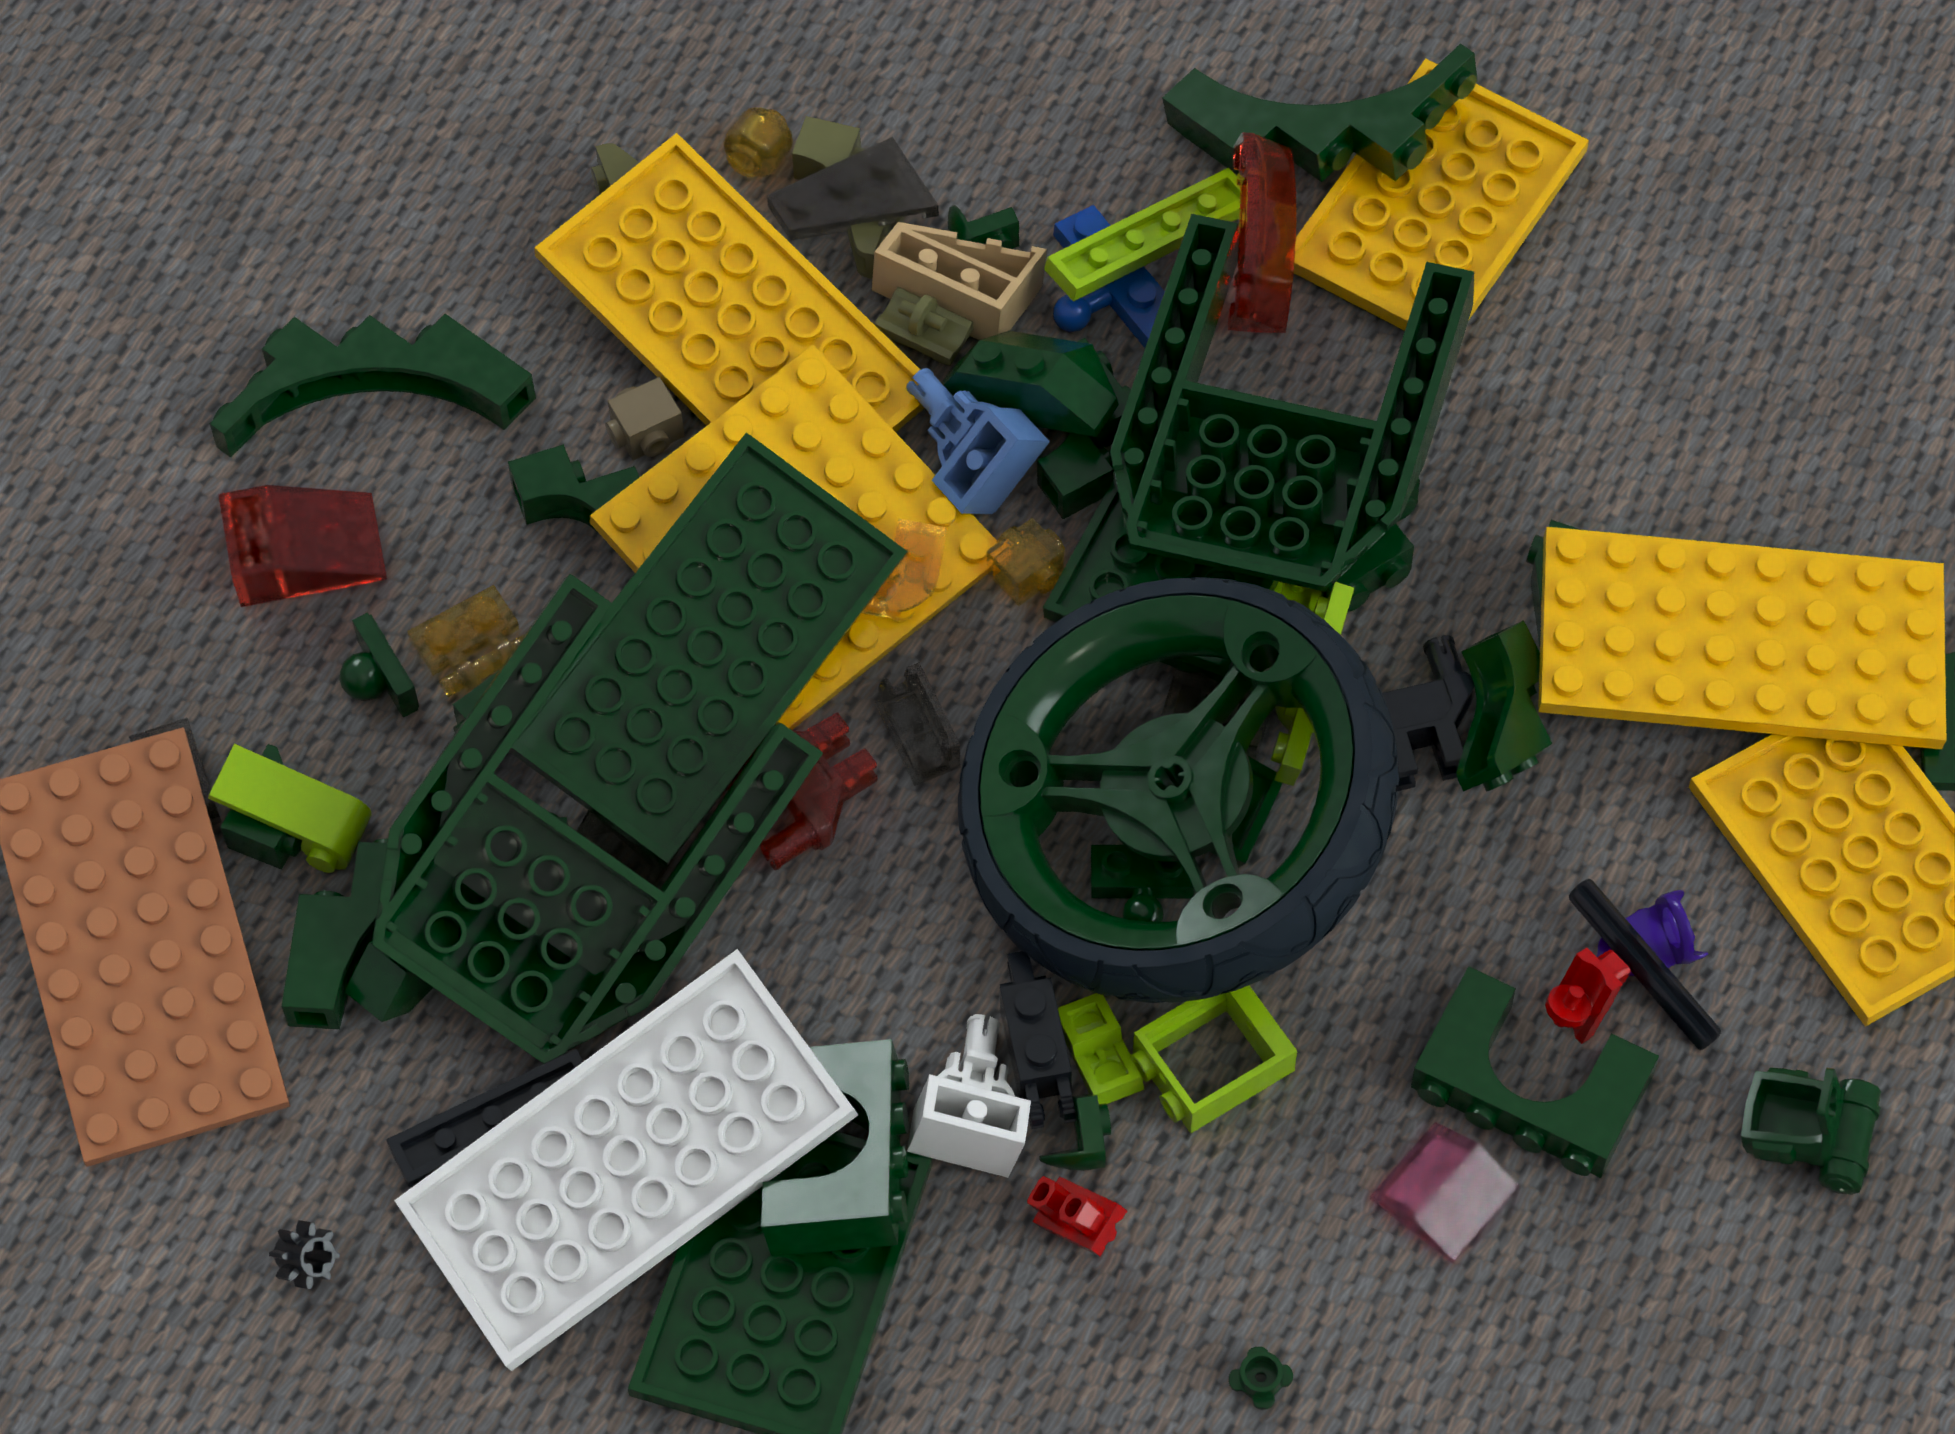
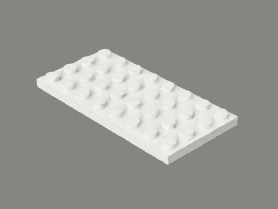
[394,949,858,1371]

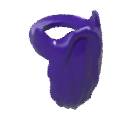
[1597,890,1708,976]

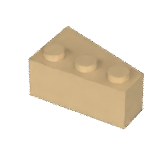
[872,222,1047,340]

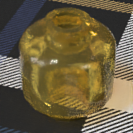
[723,107,793,177]

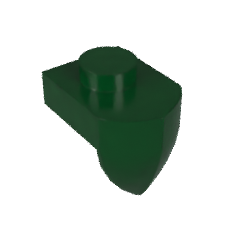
[948,205,1019,249]
[1039,1093,1111,1171]

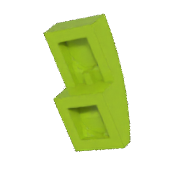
[1058,993,1145,1104]

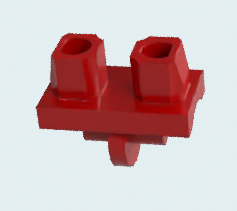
[1545,948,1631,1044]
[1027,1176,1127,1256]

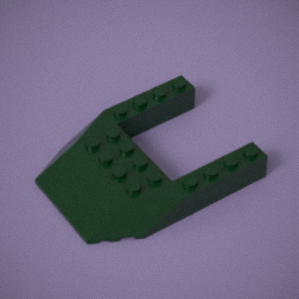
[1110,214,1474,592]
[372,574,823,1064]

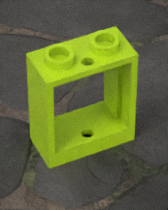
[1130,985,1297,1133]

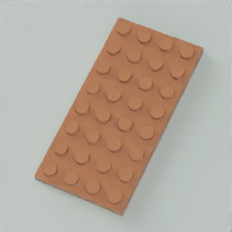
[0,727,290,1167]

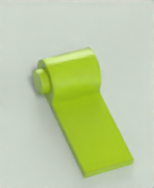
[208,743,372,873]

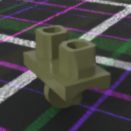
[874,287,974,366]

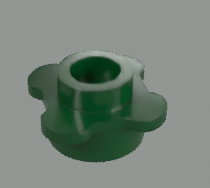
[1228,1346,1293,1410]

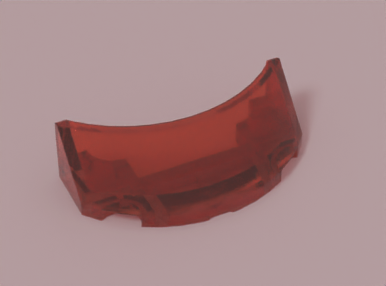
[1228,132,1296,333]

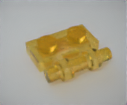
[407,585,525,697]

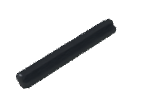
[1569,879,1721,1050]

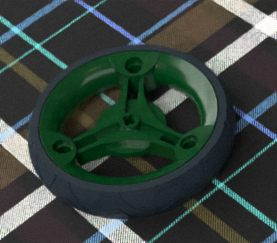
[958,577,1399,1003]

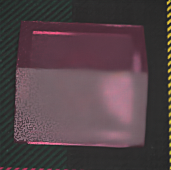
[1370,1122,1519,1263]

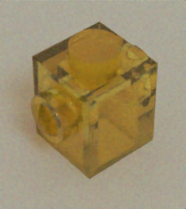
[986,518,1065,606]

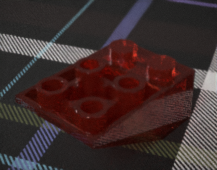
[218,485,387,607]

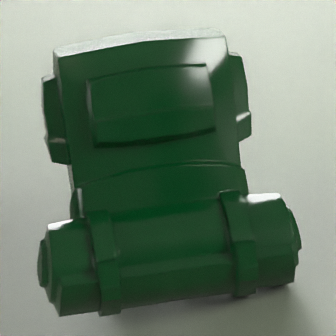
[1741,1067,1881,1195]

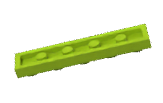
[1044,167,1258,302]

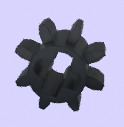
[269,1220,340,1289]

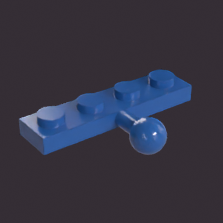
[1053,205,1165,348]

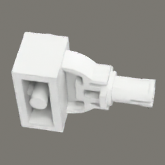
[907,1014,1031,1178]

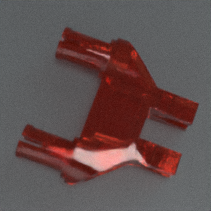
[722,712,878,871]

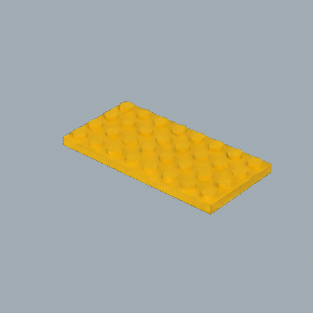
[534,133,924,432]
[1538,527,1947,750]

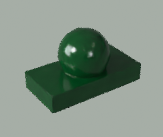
[339,612,419,718]

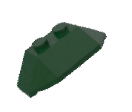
[941,331,1119,437]

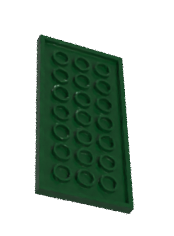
[509,432,907,867]

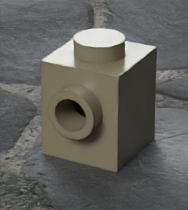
[605,377,685,461]

